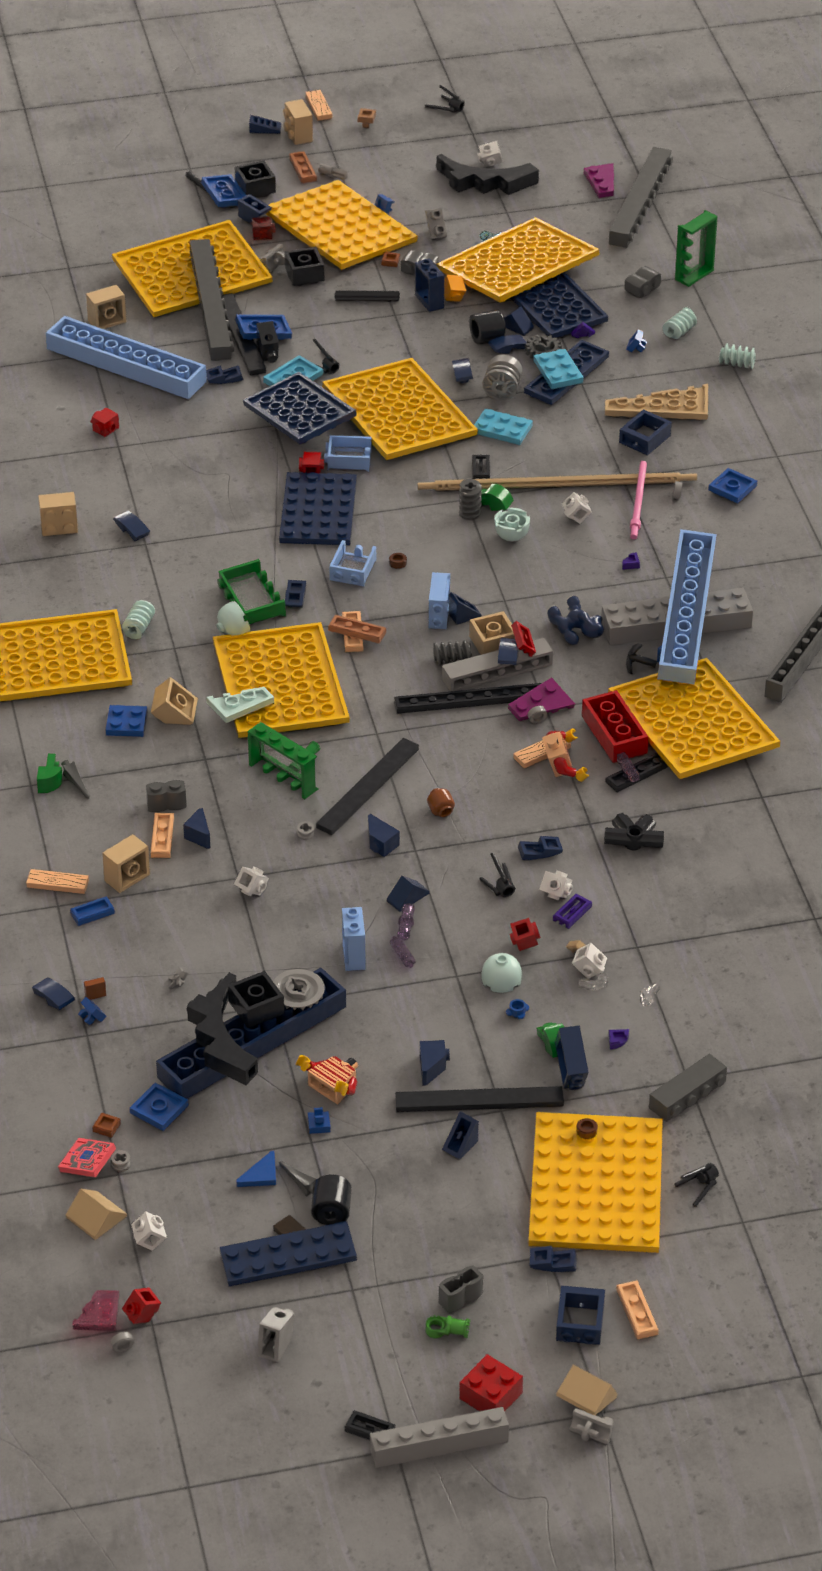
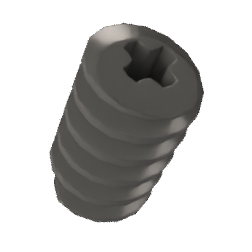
[459,479,482,519]
[433,640,472,666]

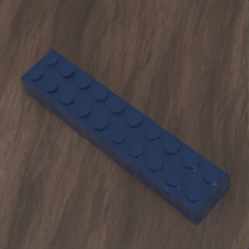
[156,967,346,1099]

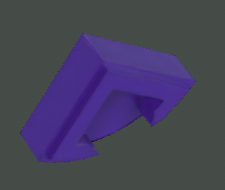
[571,322,595,338]
[622,552,640,570]
[608,1029,629,1050]

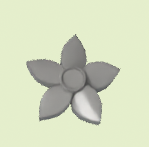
[168,967,188,989]

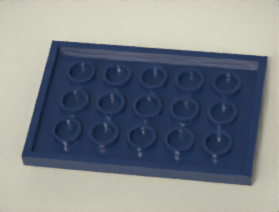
[511,272,608,338]
[243,372,357,444]
[279,472,357,546]

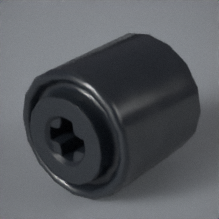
[469,310,506,344]
[311,1174,352,1225]

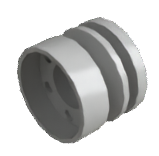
[482,355,523,400]

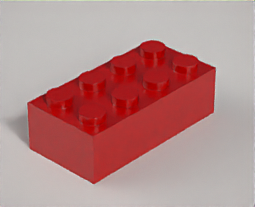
[582,690,648,763]

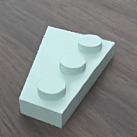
[206,687,274,723]

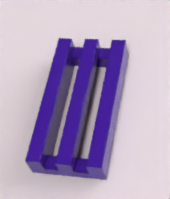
[553,894,592,929]

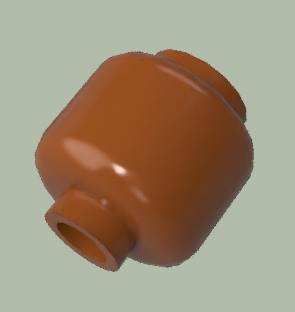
[427,788,455,817]

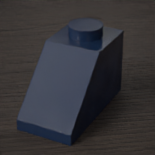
[238,194,271,223]
[368,814,400,857]
[420,1040,450,1086]

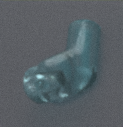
[479,231,502,241]

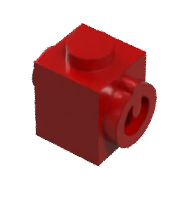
[90,408,119,437]
[299,452,325,473]
[509,918,541,951]
[122,1288,161,1324]

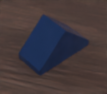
[504,307,534,336]
[449,592,482,625]
[183,808,211,849]
[387,876,429,912]
[442,1111,479,1159]

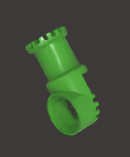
[425,1315,470,1338]

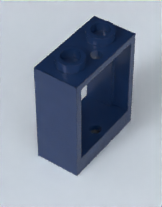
[415,258,444,312]
[619,409,672,456]
[555,1025,589,1090]
[556,1285,605,1345]

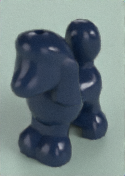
[547,596,604,645]

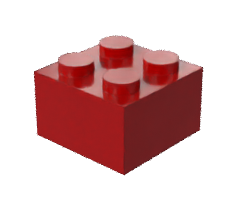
[459,1354,523,1412]

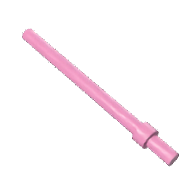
[630,461,647,540]

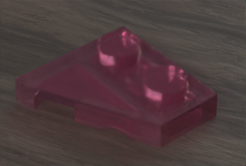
[73,1290,120,1331]

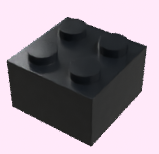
[235,160,276,197]
[285,247,325,286]
[228,971,285,1028]

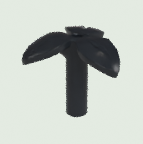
[626,643,657,674]

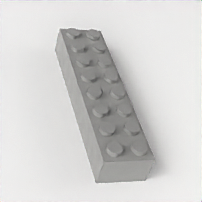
[601,588,753,645]

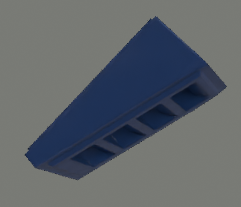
[249,115,282,134]

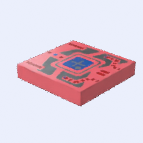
[58,1138,116,1178]

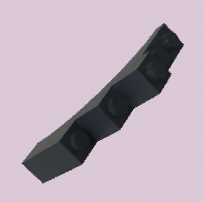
[436,154,539,195]
[186,972,258,1085]

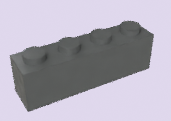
[649,1053,727,1122]

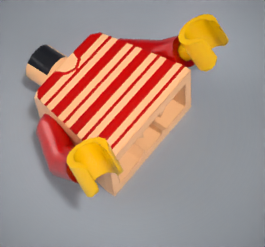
[542,728,589,782]
[296,1055,358,1105]

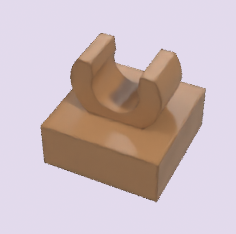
[358,108,376,128]

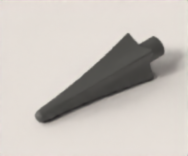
[61,760,90,798]
[279,1161,316,1197]

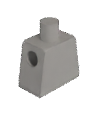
[258,1307,295,1363]

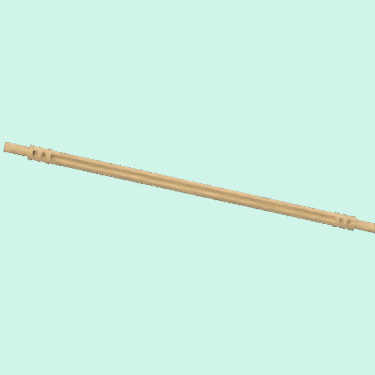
[417,472,697,491]

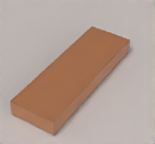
[289,151,317,183]
[328,615,386,644]

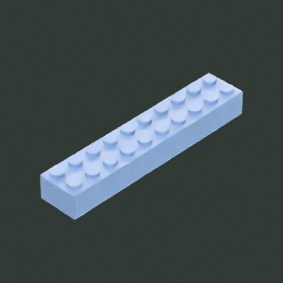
[46,316,207,399]
[657,529,717,684]

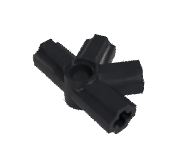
[604,813,664,851]

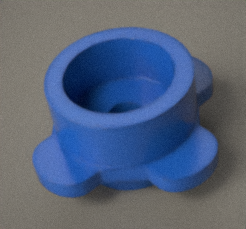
[506,999,529,1019]

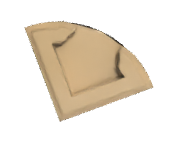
[566,940,585,953]

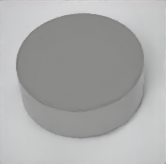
[672,481,682,499]
[527,706,547,724]
[111,1332,134,1352]

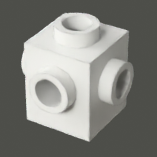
[477,141,503,167]
[562,492,592,524]
[234,866,269,896]
[539,870,573,900]
[572,943,607,979]
[131,1211,167,1251]

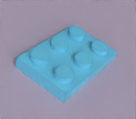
[534,349,584,389]
[263,355,323,386]
[474,409,533,445]

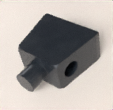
[256,321,279,363]

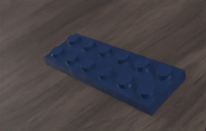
[524,340,609,405]
[219,1221,357,1287]

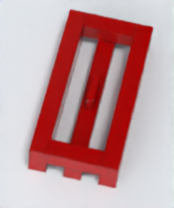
[511,621,536,657]

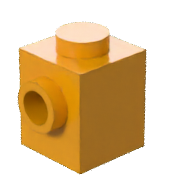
[444,275,466,302]

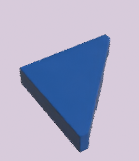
[236,1151,276,1187]

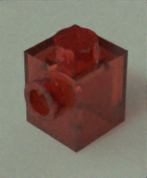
[252,217,275,240]

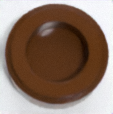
[389,553,407,569]
[576,1118,598,1139]

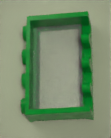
[675,210,718,287]
[217,559,286,624]
[248,722,319,800]

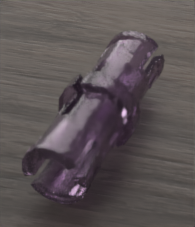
[397,903,415,941]

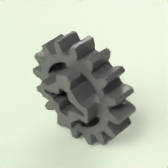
[525,334,562,359]

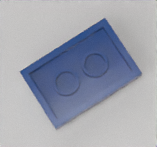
[201,174,246,208]
[235,314,292,340]

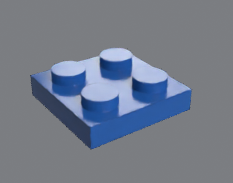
[708,468,757,503]
[106,705,147,737]
[130,1083,189,1131]

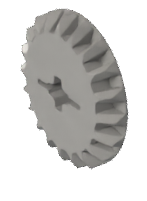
[273,969,325,1010]

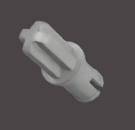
[318,163,348,180]

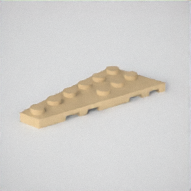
[605,384,708,420]

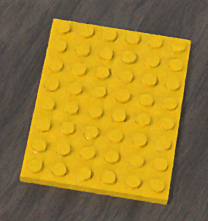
[266,180,418,270]
[437,217,600,302]
[112,220,273,317]
[322,358,478,460]
[0,609,132,701]
[213,622,350,738]
[608,658,780,779]
[528,1112,663,1253]

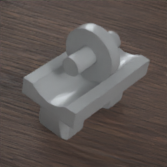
[425,207,447,239]
[259,244,285,272]
[570,1408,613,1445]

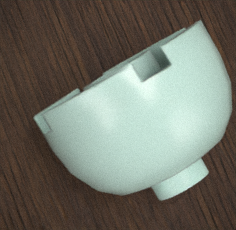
[494,508,530,542]
[216,601,250,635]
[481,953,522,993]

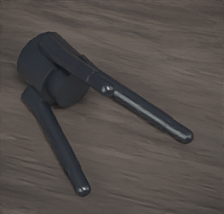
[425,85,465,113]
[313,338,340,374]
[479,853,516,897]
[674,1163,719,1207]

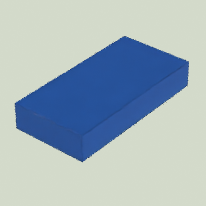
[70,896,115,926]

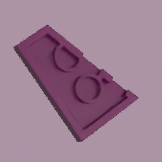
[584,163,614,198]
[508,677,575,721]

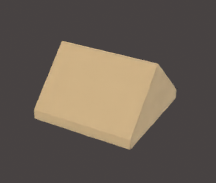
[66,1189,127,1240]
[556,1365,618,1415]

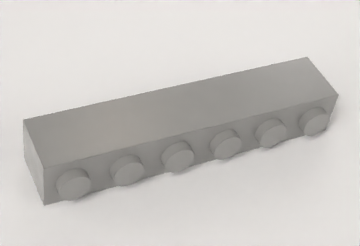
[442,638,553,691]
[370,1407,509,1468]

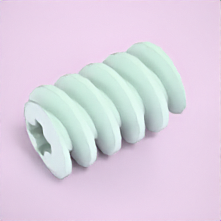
[663,307,697,339]
[719,343,756,369]
[122,600,155,639]

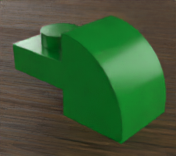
[481,484,514,511]
[37,753,63,793]
[537,1023,564,1058]

